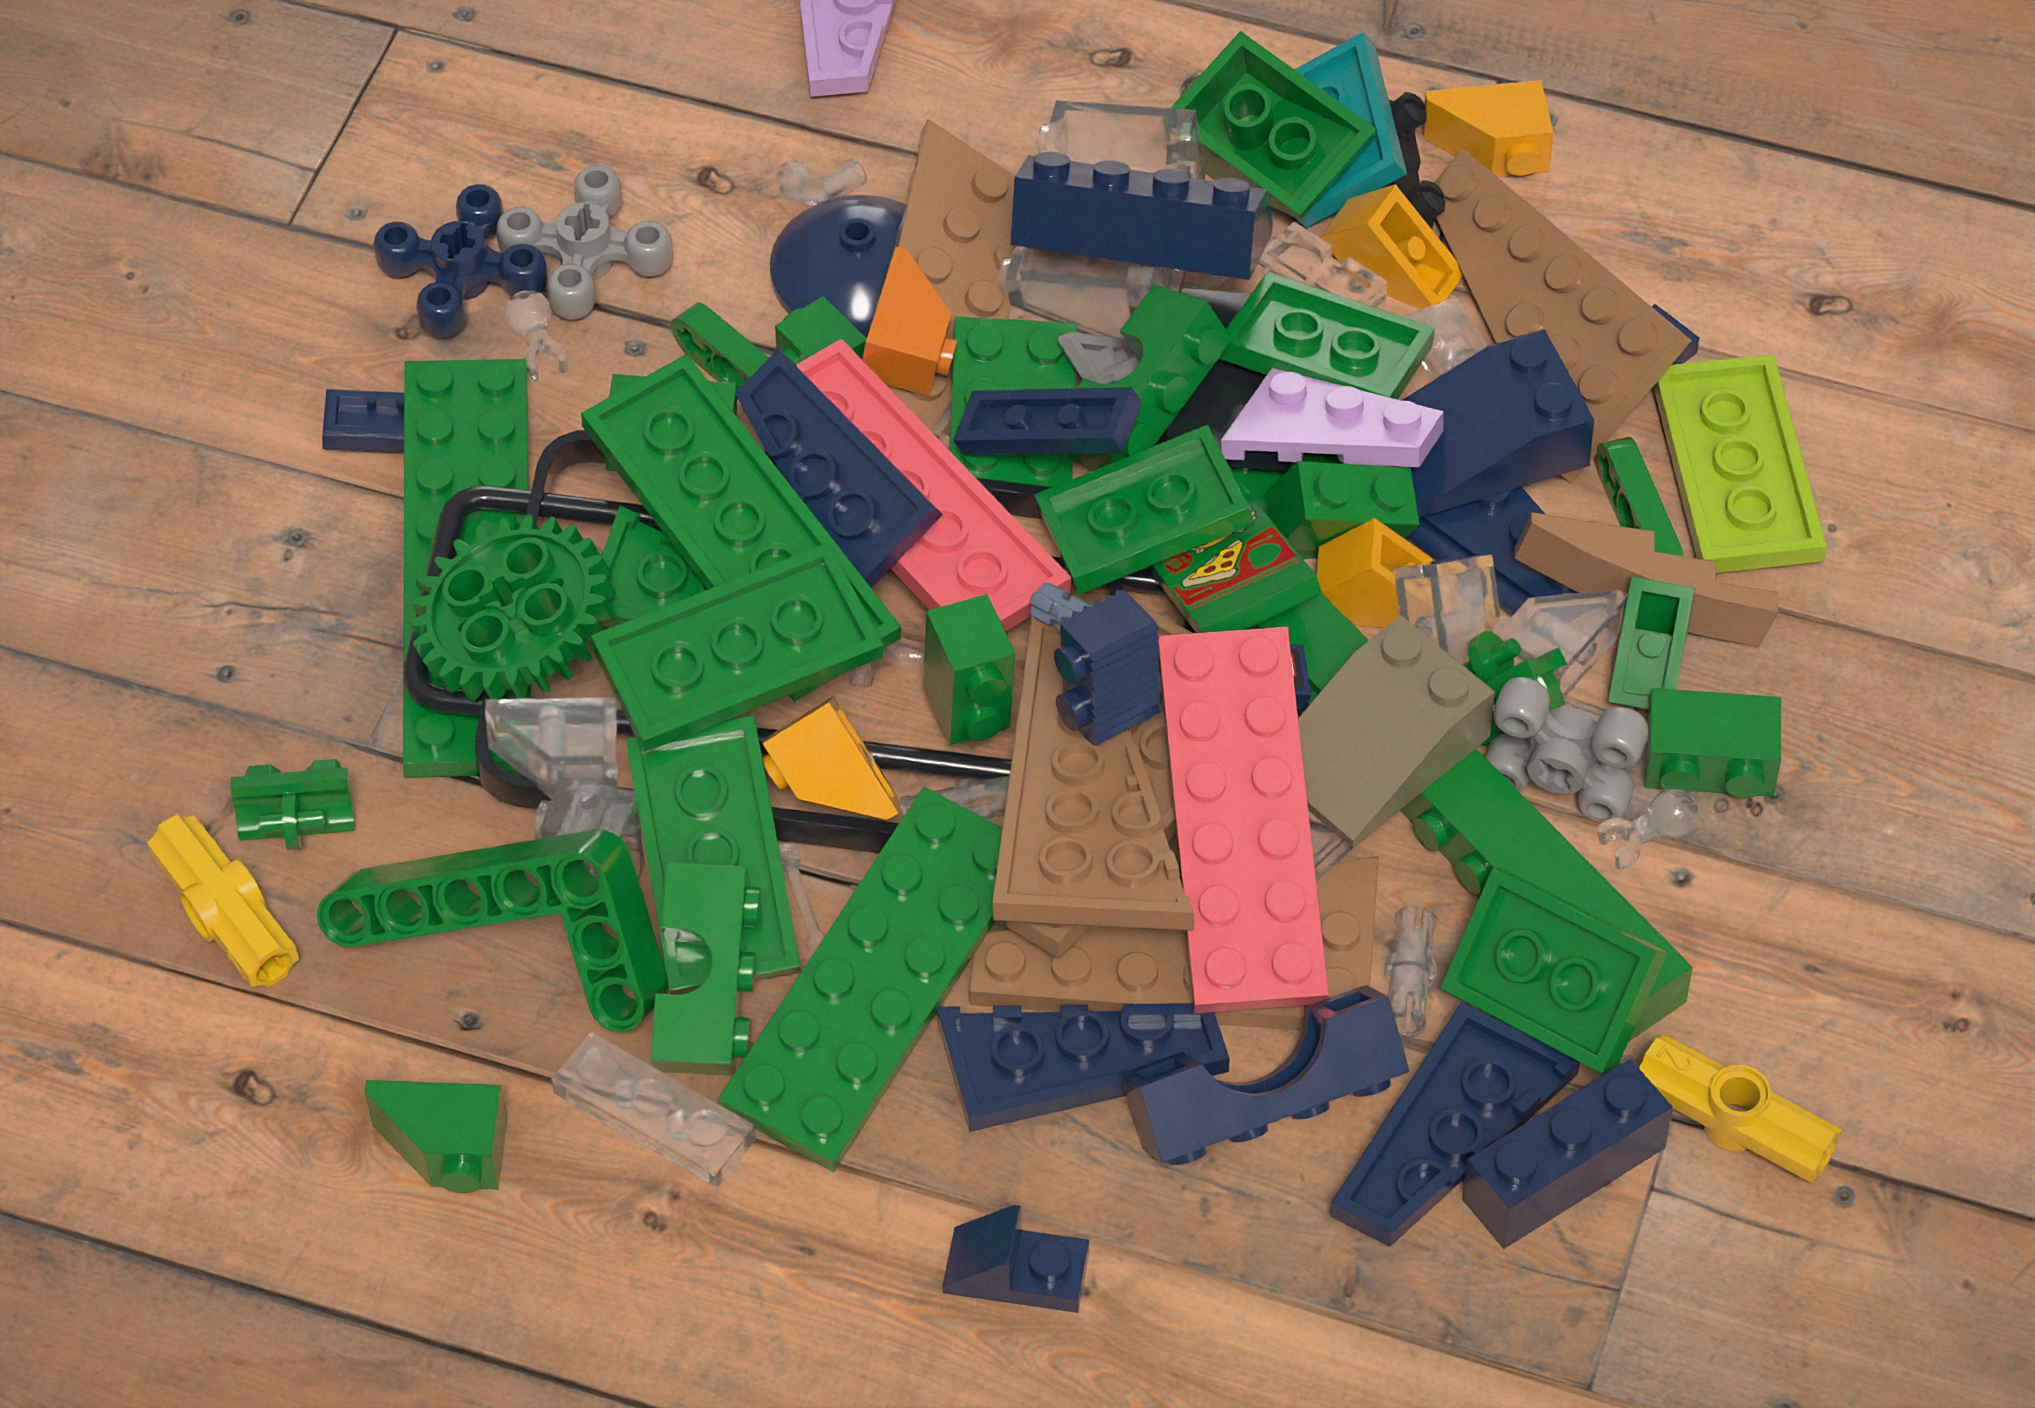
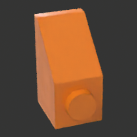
[862,247,958,396]

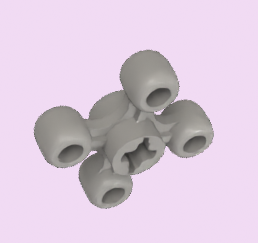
[497,165,673,320]
[1484,677,1648,824]

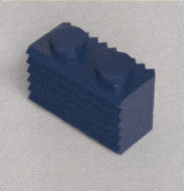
[1054,590,1161,746]

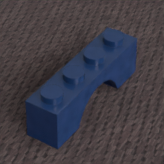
[1120,985,1410,1165]

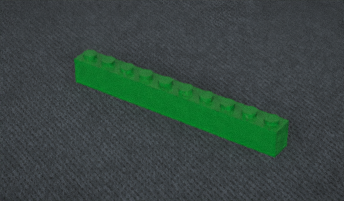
[1246,593,1693,1042]

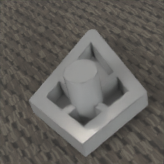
[1058,332,1140,384]

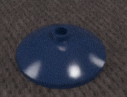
[770,195,906,338]

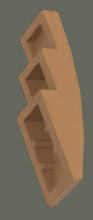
[1515,512,1779,647]

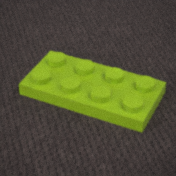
[1653,354,1827,573]

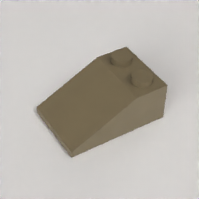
[1298,615,1495,848]

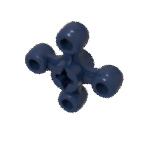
[373,184,548,338]

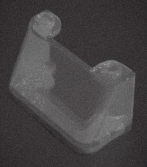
[999,100,1205,355]

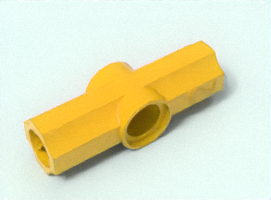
[147,814,299,988]
[1639,1034,1842,1183]

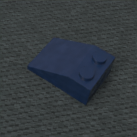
[1392,329,1594,518]

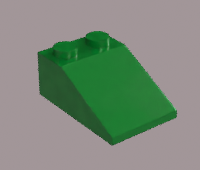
[1164,31,1377,220]

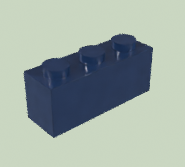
[1462,1059,1673,1249]

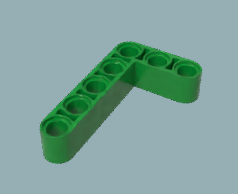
[317,830,668,1033]

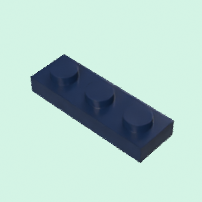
[953,387,1142,455]

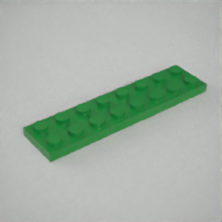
[403,359,533,778]

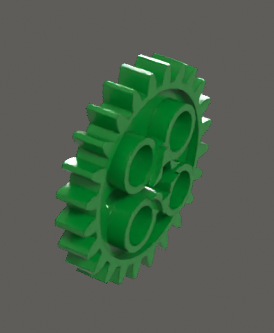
[409,515,616,704]

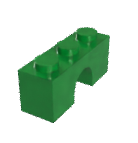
[1070,284,1233,469]
[650,862,761,1076]

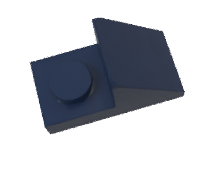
[942,1205,1089,1313]

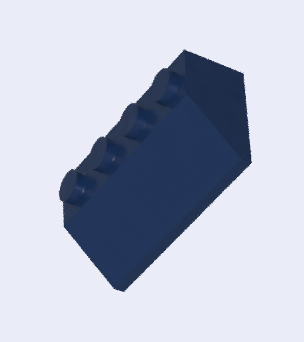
[1010,152,1273,280]

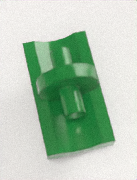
[1462,631,1568,746]
[230,759,356,850]

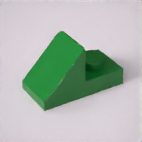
[1608,576,1695,709]

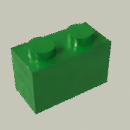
[1267,461,1419,551]
[923,594,1015,745]
[1645,688,1781,798]

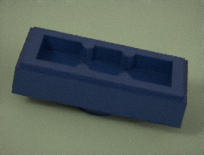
[322,389,404,453]

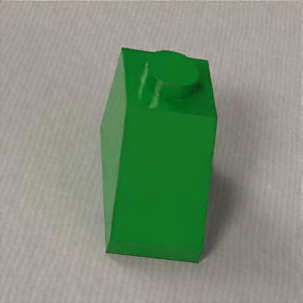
[364,1080,507,1193]

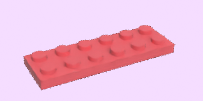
[742,339,1072,632]
[1158,627,1329,1014]

